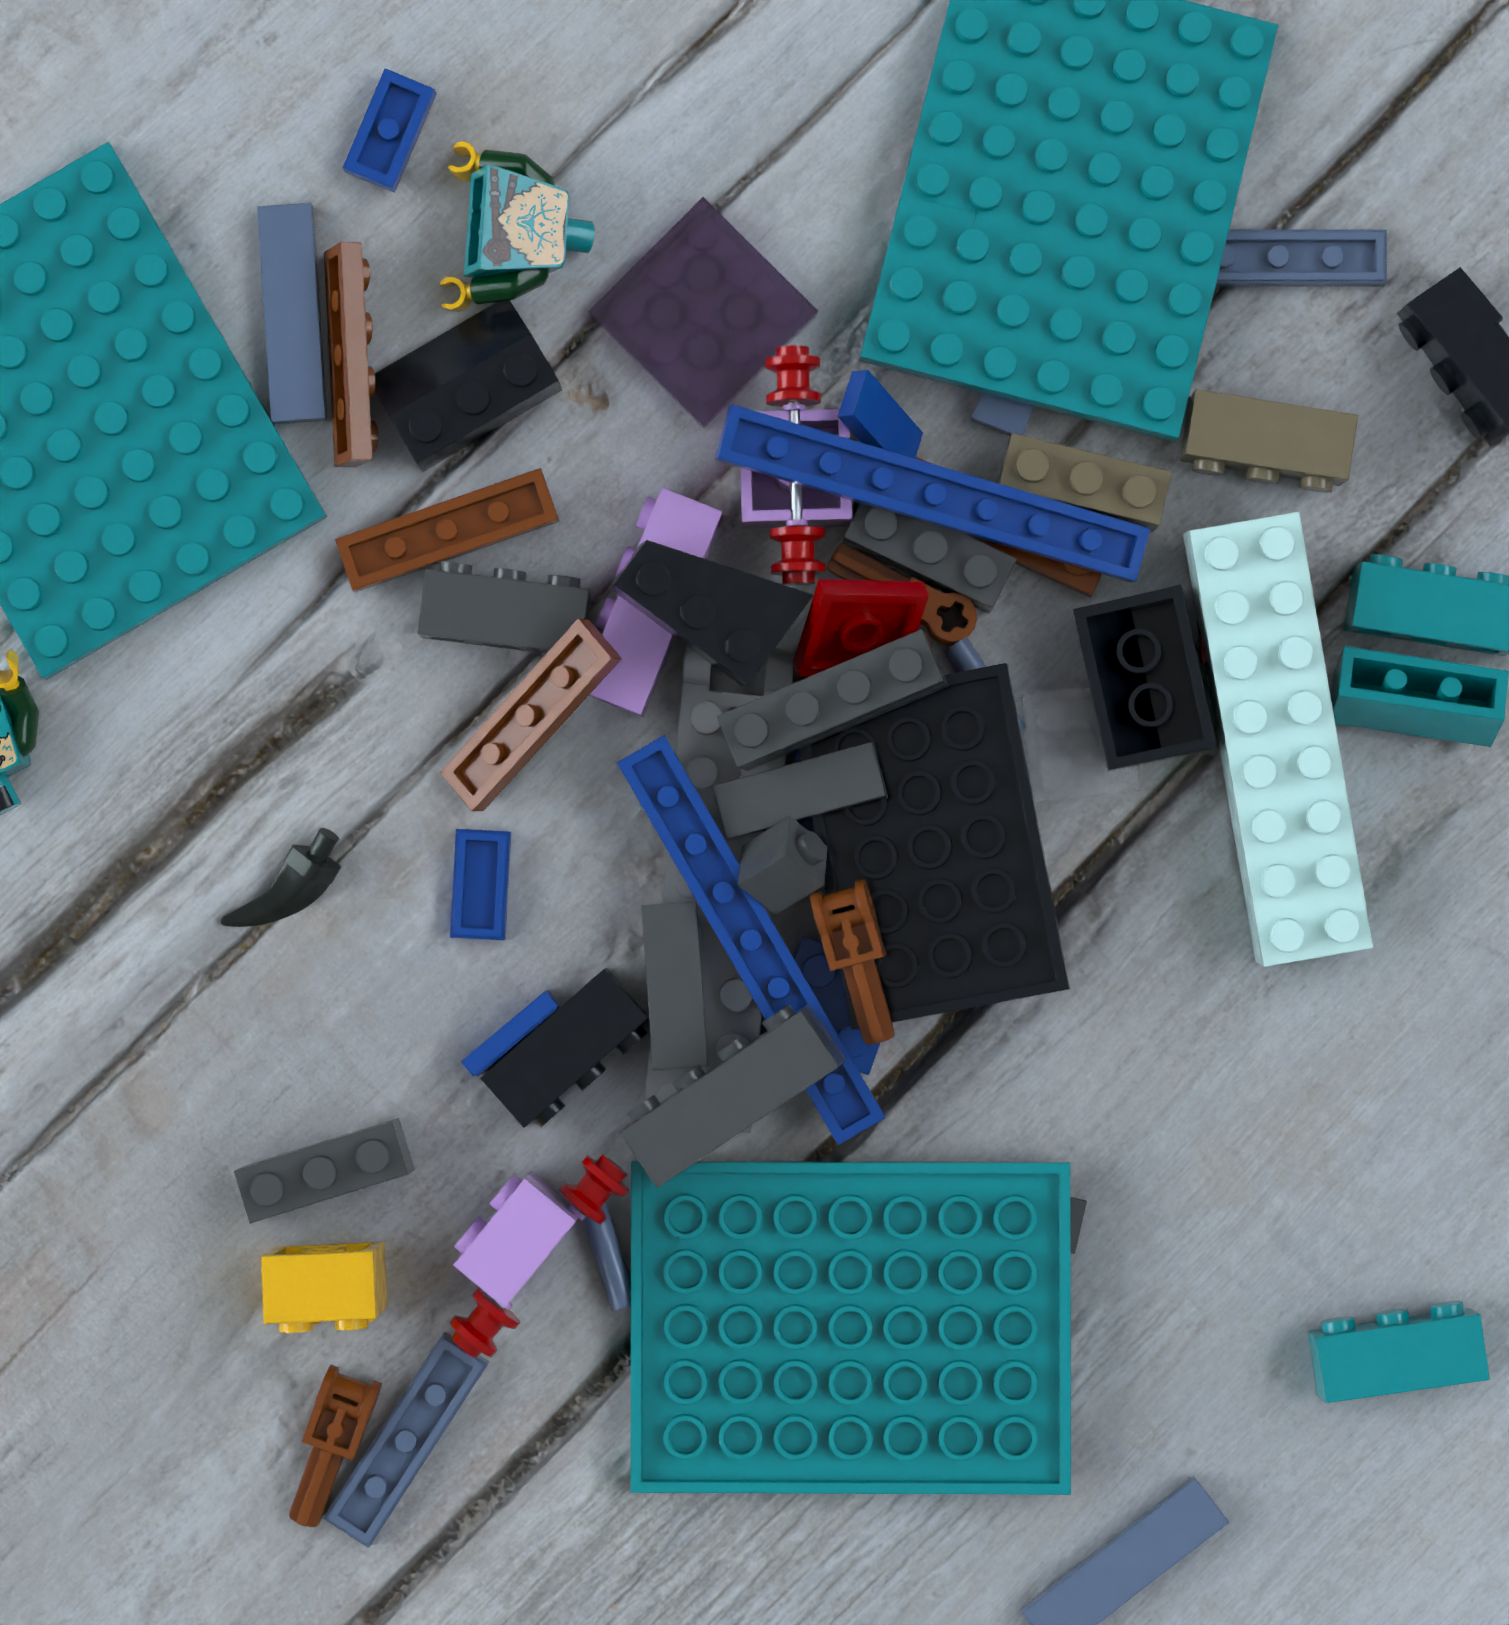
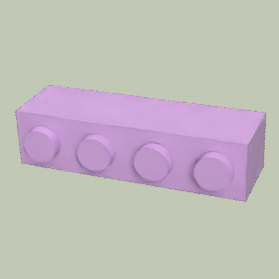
[589,487,723,718]

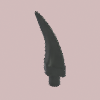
[220,828,341,927]

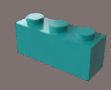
[1343,554,1509,656]
[1331,646,1509,747]
[1308,1301,1490,1403]

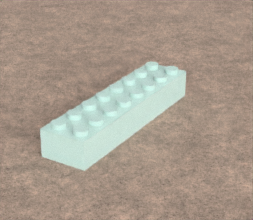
[1183,512,1373,967]

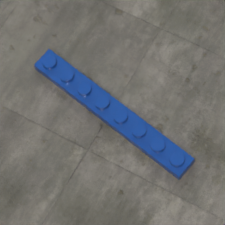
[714,404,1150,583]
[617,735,886,1145]

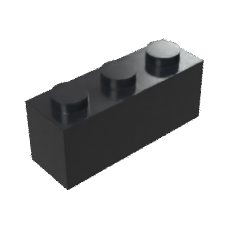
[480,968,649,1128]

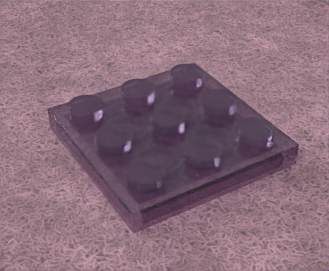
[588,197,818,428]

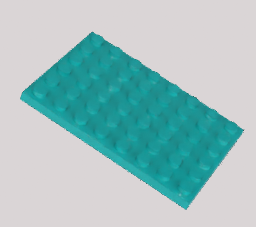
[859,0,1279,442]
[0,141,328,680]
[631,1161,1071,1495]

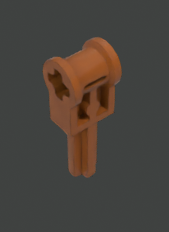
[827,543,977,646]
[810,878,895,1044]
[289,1364,382,1527]

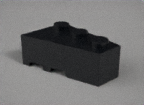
[1397,267,1509,446]
[609,540,814,686]

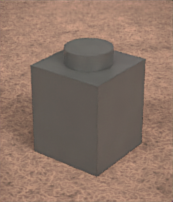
[738,816,828,915]

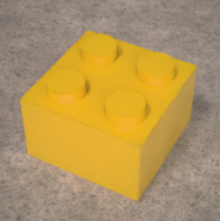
[261,1241,388,1333]

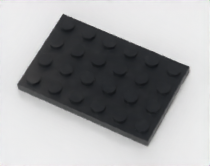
[799,663,1070,1030]

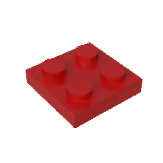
[793,579,929,677]

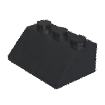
[375,300,562,472]
[1073,585,1218,771]

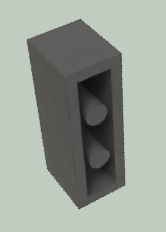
[843,503,1017,614]
[417,561,591,653]
[234,1118,415,1224]

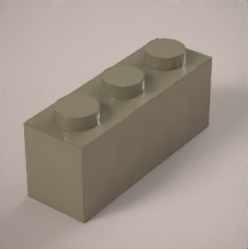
[1180,389,1359,493]
[998,433,1172,532]

